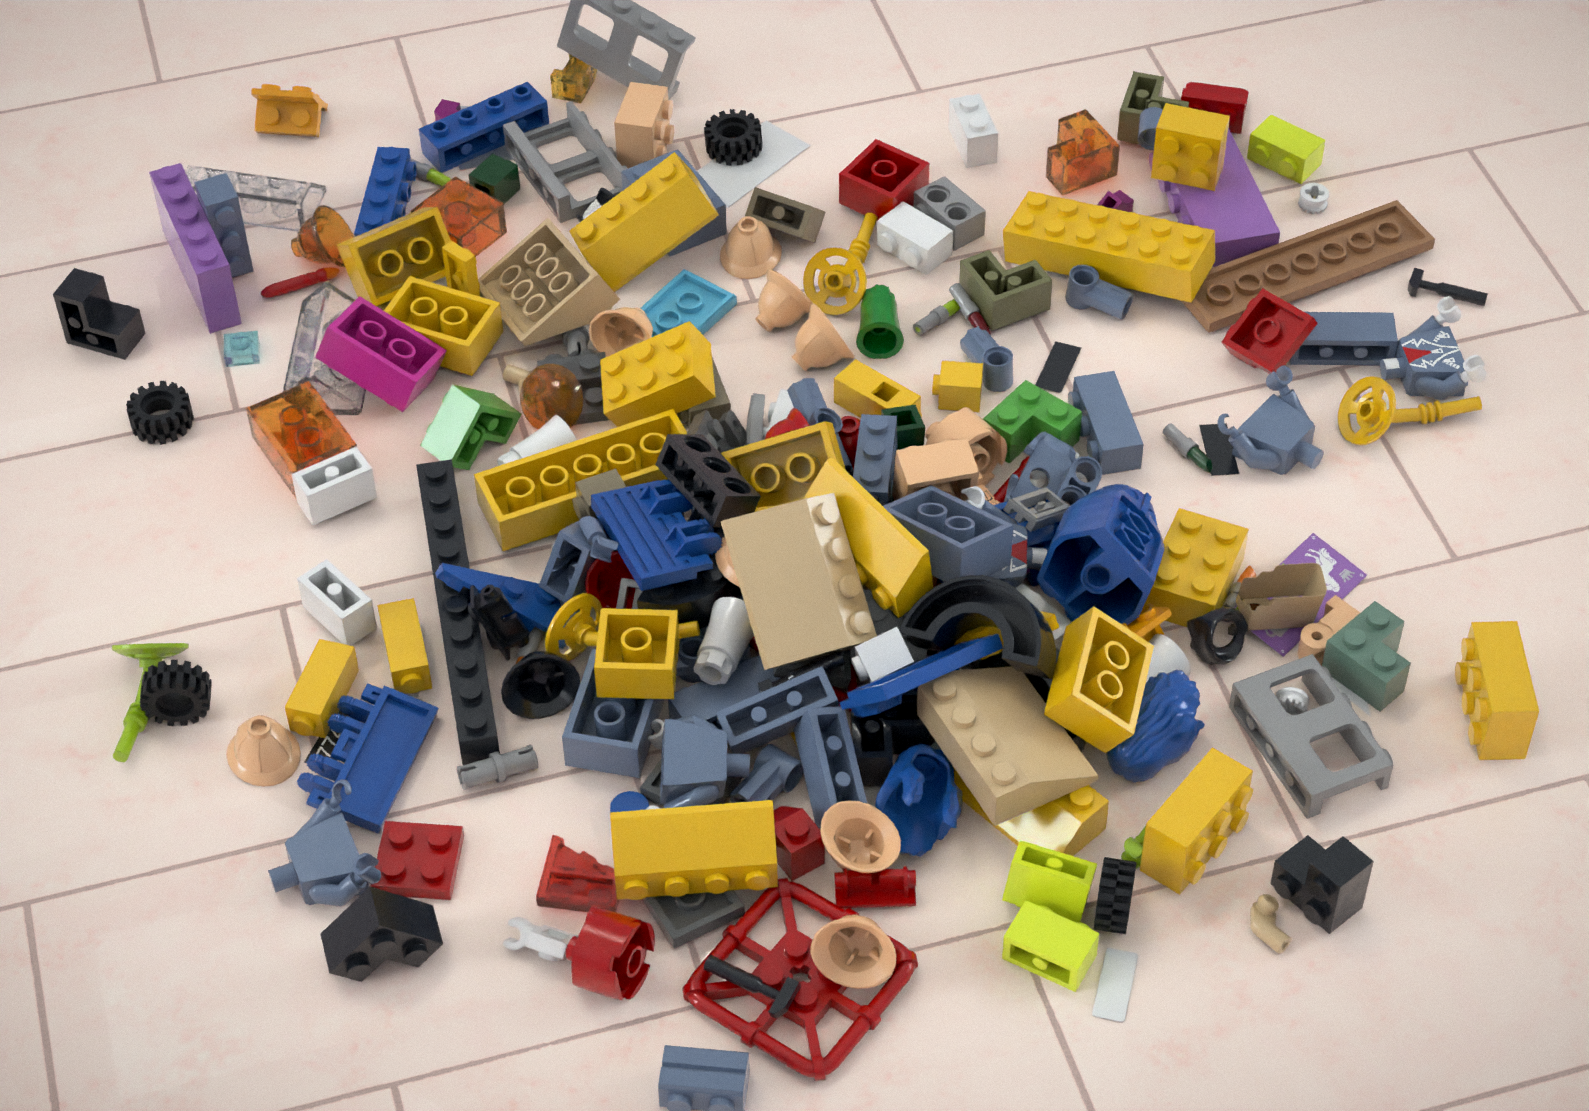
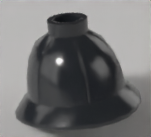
[501,651,580,719]

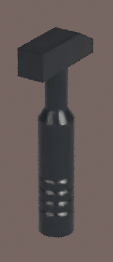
[1407,268,1488,306]
[758,651,845,693]
[704,955,801,1019]

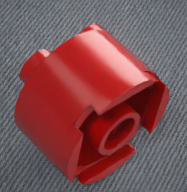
[565,906,655,1001]

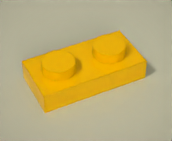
[442,241,480,296]

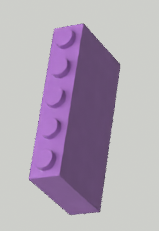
[1149,128,1280,267]
[149,163,242,334]

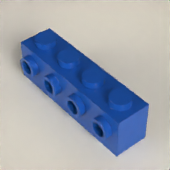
[419,81,549,173]
[354,147,417,237]

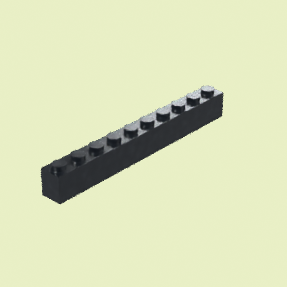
[416,459,500,765]

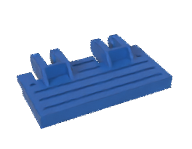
[591,479,723,591]
[839,634,1003,718]
[297,683,439,834]

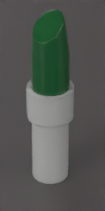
[1162,423,1212,473]

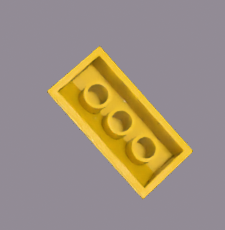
[569,152,719,292]
[803,457,933,618]
[952,765,1109,856]
[610,800,778,900]

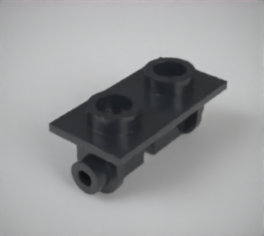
[468,585,530,661]

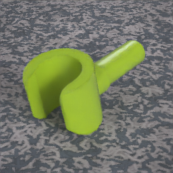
[1121,826,1146,869]

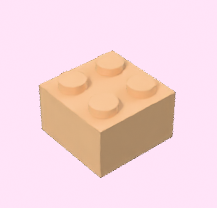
[614,82,674,168]
[892,438,979,501]

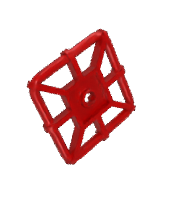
[682,877,918,1081]

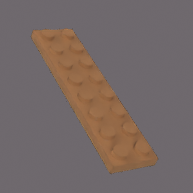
[1180,200,1435,333]

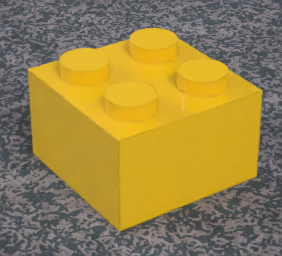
[1151,103,1230,191]
[594,608,680,699]

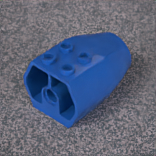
[1037,484,1164,625]

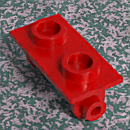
[834,866,916,908]

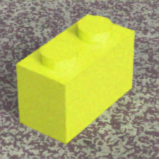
[1247,115,1325,184]
[1002,840,1097,922]
[1002,900,1099,992]

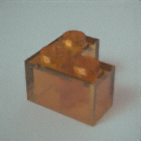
[1046,109,1120,196]

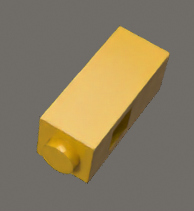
[834,359,922,418]
[377,598,433,694]
[285,639,359,738]

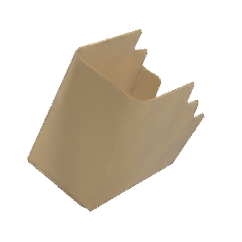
[1236,563,1327,631]

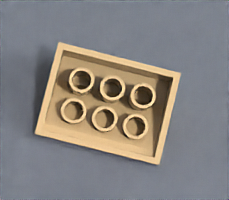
[478,218,620,346]
[721,493,877,670]
[917,667,1098,826]

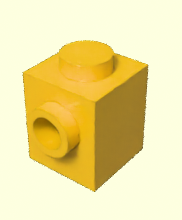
[932,361,983,412]

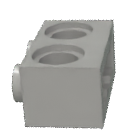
[914,176,986,251]

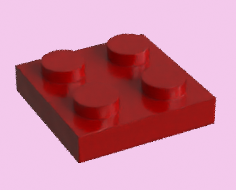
[370,821,464,900]

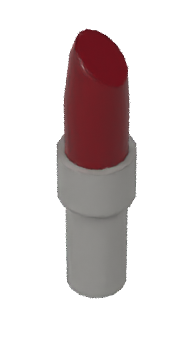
[949,283,991,335]

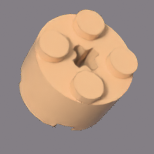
[925,407,1007,486]

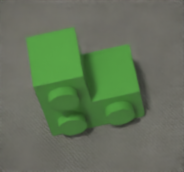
[983,380,1082,464]
[420,384,522,470]

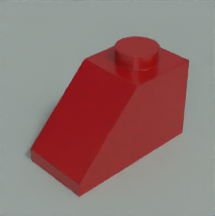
[774,806,825,881]

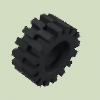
[704,109,762,166]
[126,381,194,445]
[140,660,212,726]
[1094,857,1137,935]

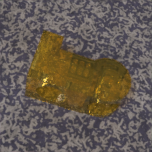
[550,54,597,104]

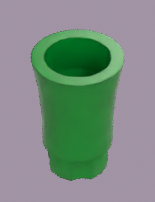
[856,284,904,359]

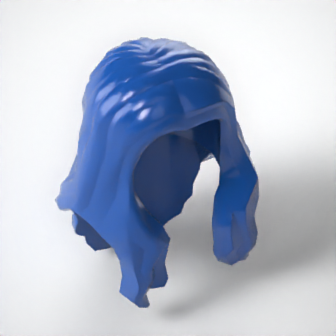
[1106,670,1205,783]
[875,744,963,857]

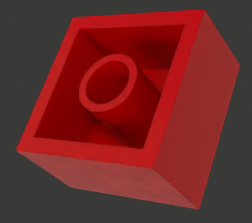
[839,139,930,221]

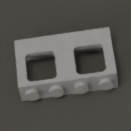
[557,0,696,100]
[503,101,628,223]
[1229,654,1393,819]

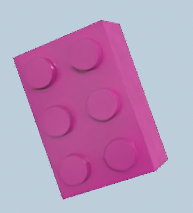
[315,296,447,412]

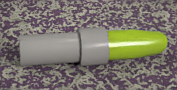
[411,158,451,188]
[913,299,961,336]

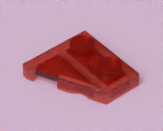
[536,835,620,912]

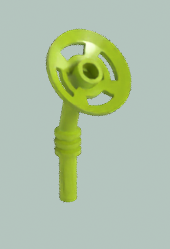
[112,643,189,763]

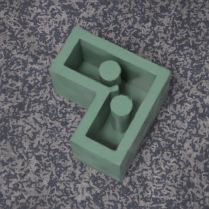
[1322,601,1411,712]

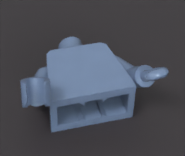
[1217,365,1324,475]
[539,516,618,620]
[268,779,381,907]

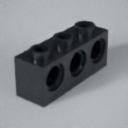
[655,434,761,527]

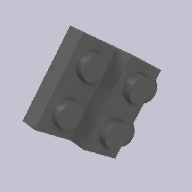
[537,349,609,426]

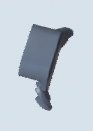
[1004,432,1102,505]

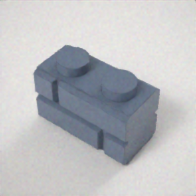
[658,1045,750,1111]

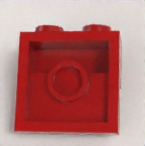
[1221,288,1318,374]

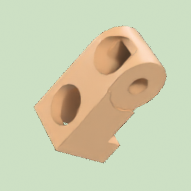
[1298,595,1360,666]

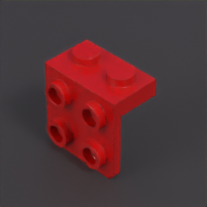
[1181,82,1249,134]

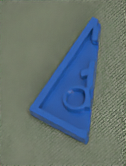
[435,563,566,649]

